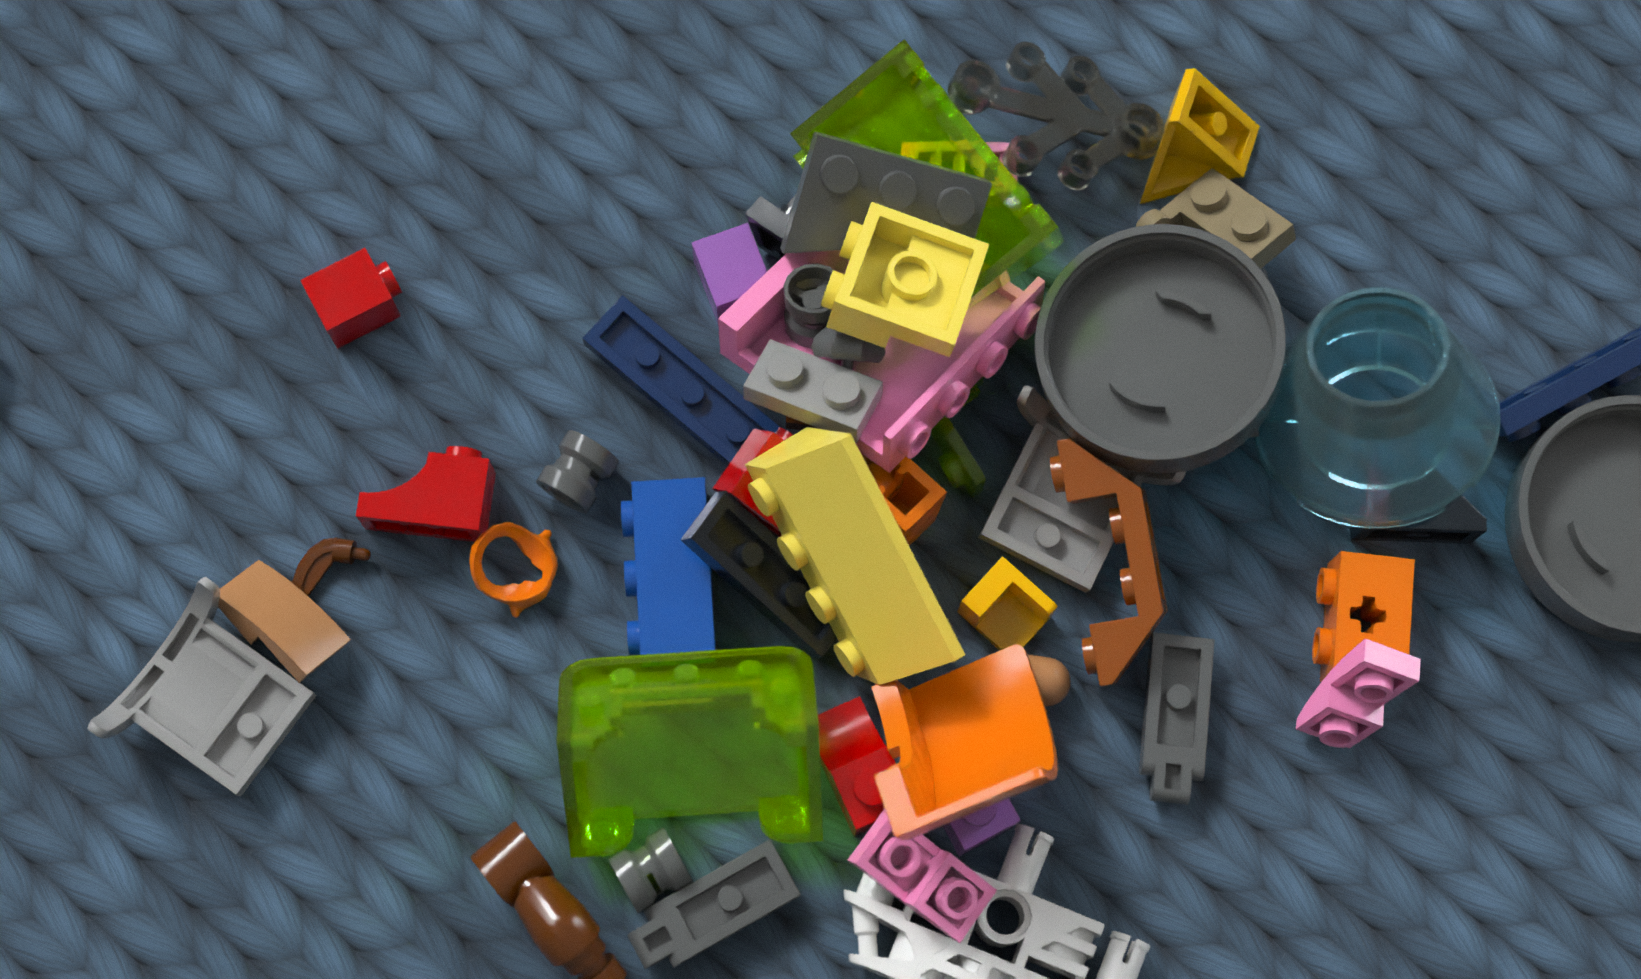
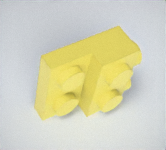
[820,202,989,357]

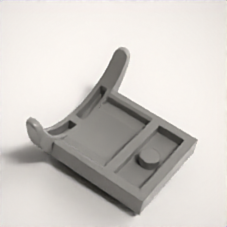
[978,386,1187,593]
[88,577,317,797]

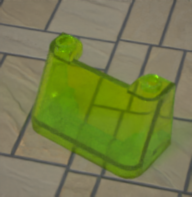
[790,39,1065,310]
[556,646,824,858]

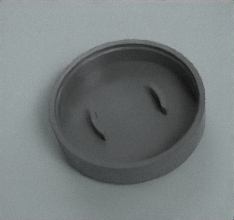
[1035,224,1286,474]
[1504,395,1641,642]

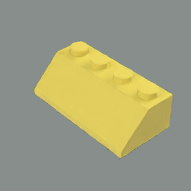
[745,427,965,685]

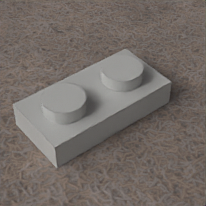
[743,339,883,443]

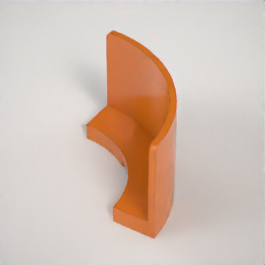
[871,644,1058,840]

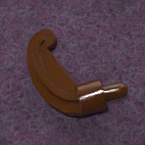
[292,537,371,597]

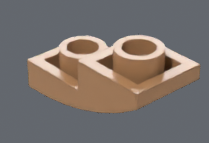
[218,560,351,683]

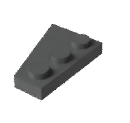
[780,131,992,254]

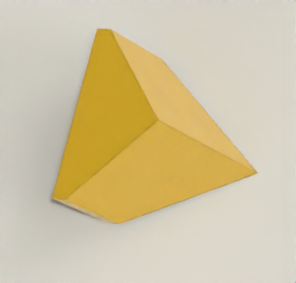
[1139,68,1260,205]

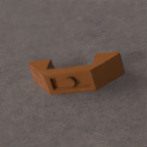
[1050,439,1168,686]

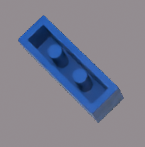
[621,477,717,674]

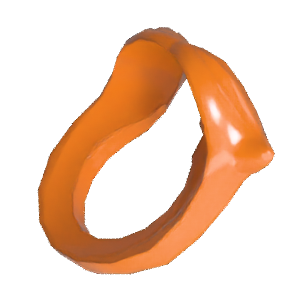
[469,522,558,618]

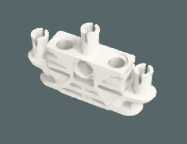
[843,824,1151,979]

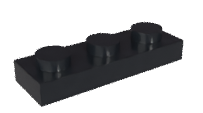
[681,490,836,658]

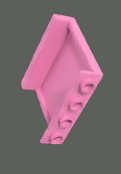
[718,250,1045,473]

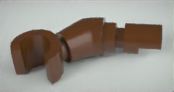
[470,821,627,979]

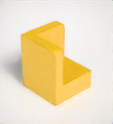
[957,556,1058,650]

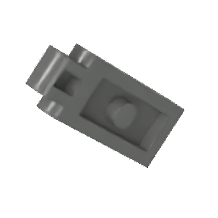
[1139,632,1215,805]
[627,839,801,969]

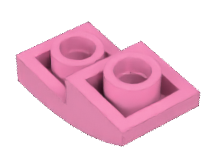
[1296,639,1421,748]
[848,809,997,943]

